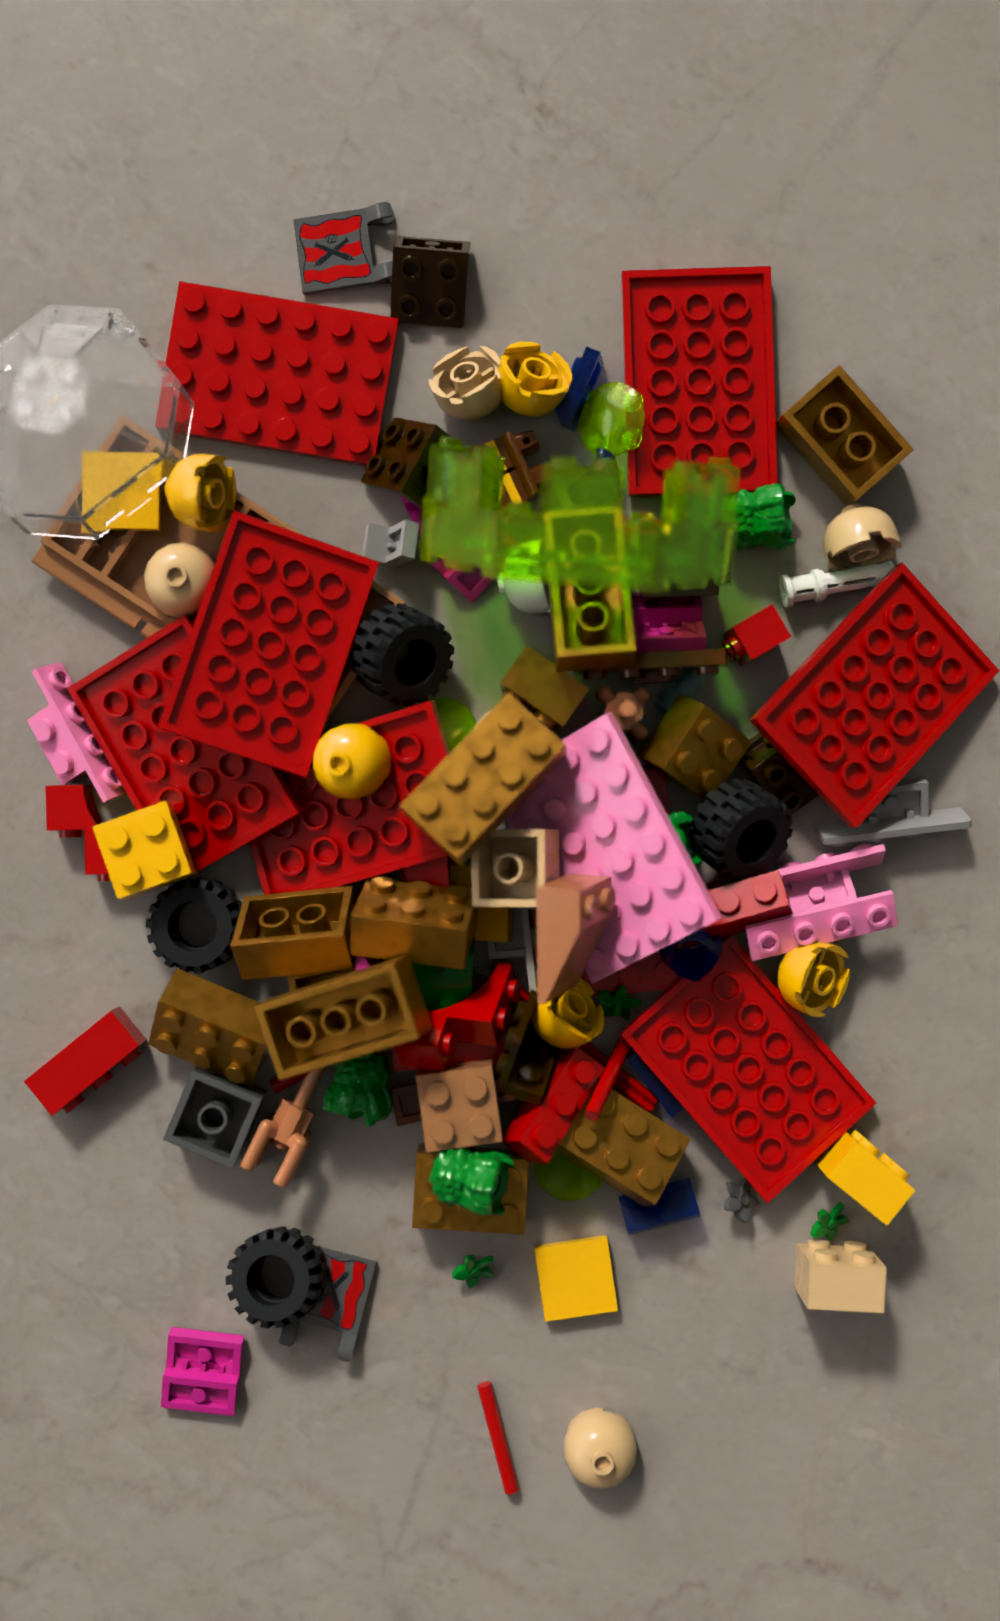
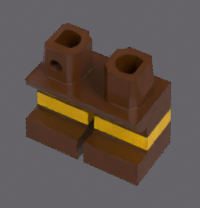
[469,430,555,519]

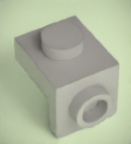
[362,519,420,568]

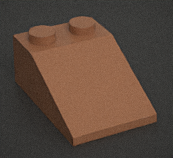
[536,873,616,1004]

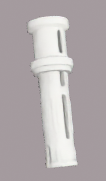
[779,561,894,608]

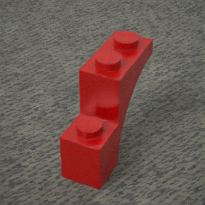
[45,785,111,881]
[394,963,521,1071]

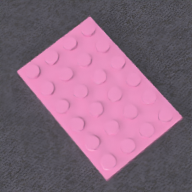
[506,712,722,984]

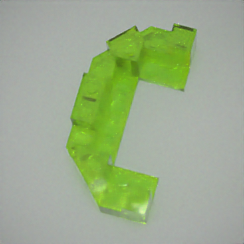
[420,436,740,592]

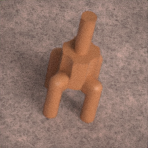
[595,685,650,742]
[240,1067,326,1188]

